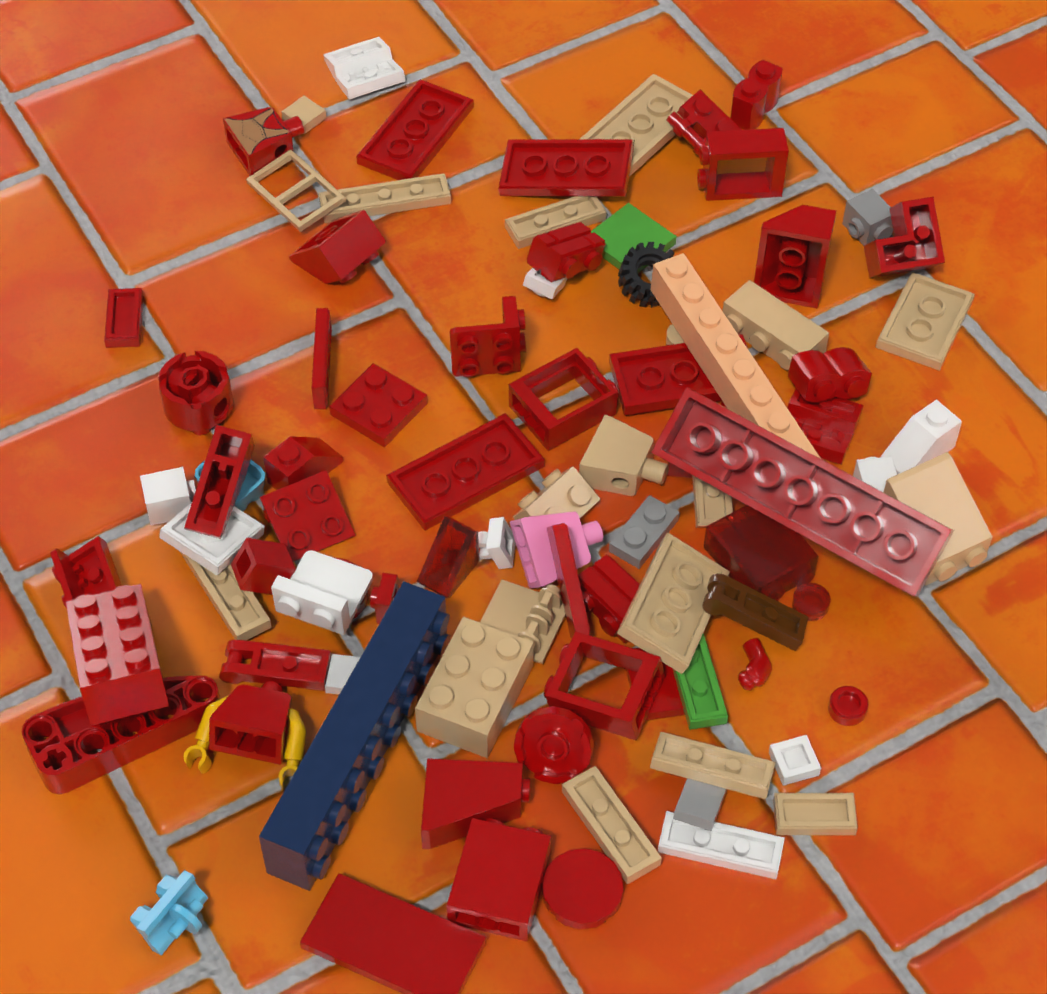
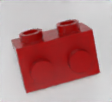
[50,536,122,609]

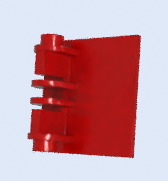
[259,470,356,562]

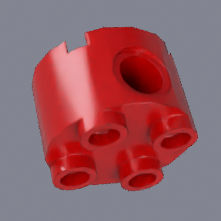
[158,351,234,435]

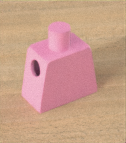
[510,511,603,589]

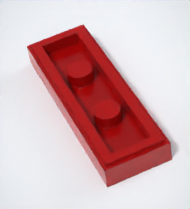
[311,308,332,409]
[547,523,590,638]

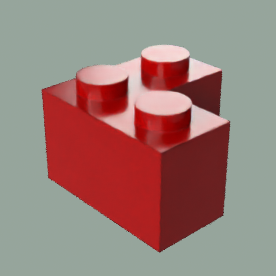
[864,196,945,278]

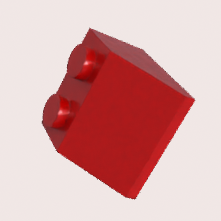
[288,209,386,284]

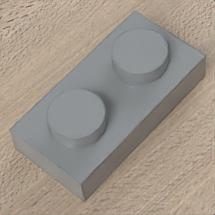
[609,495,680,569]

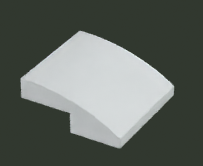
[323,37,406,100]

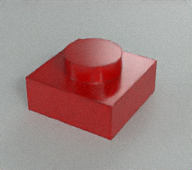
[370,572,399,624]

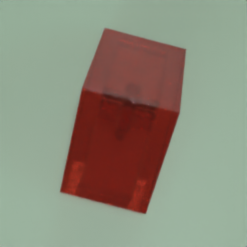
[417,515,479,599]

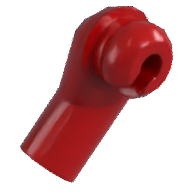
[738,638,772,691]

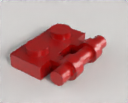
[666,89,742,158]

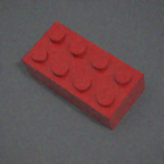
[66,584,169,726]

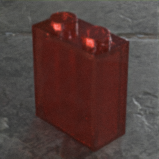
[704,505,819,601]

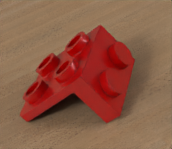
[449,296,526,377]

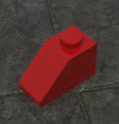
[263,436,344,490]

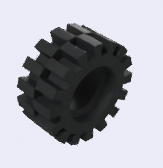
[618,242,674,308]

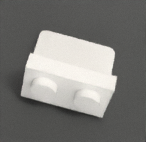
[271,550,373,635]

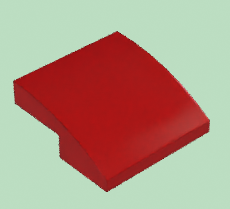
[787,389,864,465]

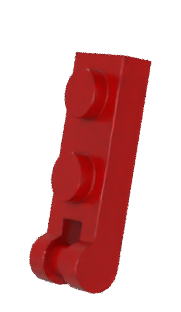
[219,640,331,691]

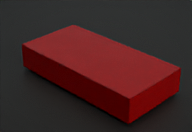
[104,288,144,348]

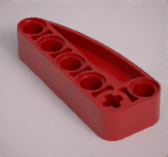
[21,675,220,794]

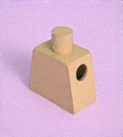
[579,415,669,496]

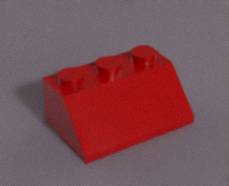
[754,204,837,309]

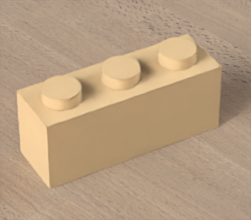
[723,280,829,370]

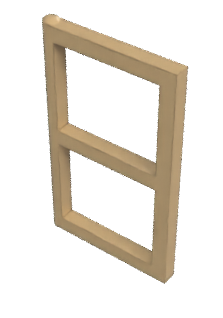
[246,150,347,232]

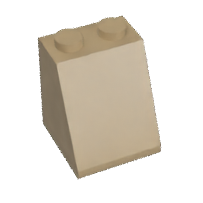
[884,452,992,586]

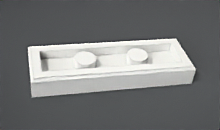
[657,811,785,879]

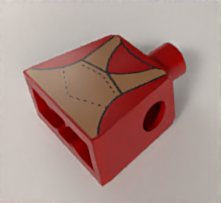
[223,107,304,176]

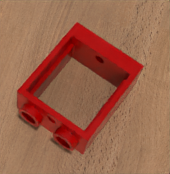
[697,128,789,201]
[509,348,619,451]
[544,631,665,740]

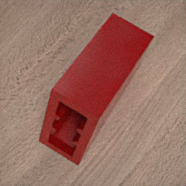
[421,758,530,849]

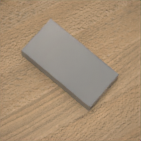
[673,778,727,831]

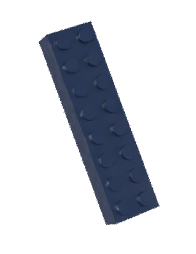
[259,581,451,891]

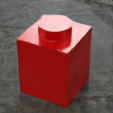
[231,538,296,595]

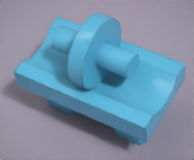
[130,870,208,955]

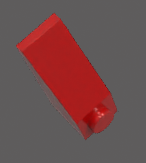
[184,425,255,539]

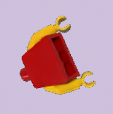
[183,681,306,791]

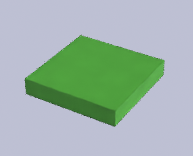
[591,203,677,273]

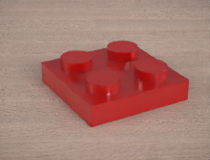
[329,363,428,448]

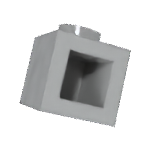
[842,189,893,246]

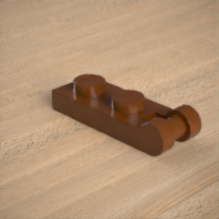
[702,573,808,651]

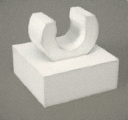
[472,517,515,569]

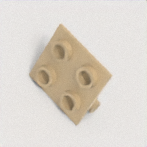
[480,579,565,664]

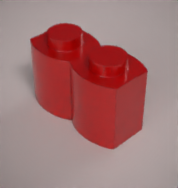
[730,60,783,130]
[788,347,872,403]

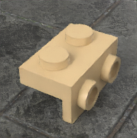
[513,466,600,520]

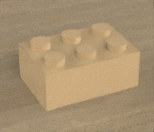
[415,617,534,758]

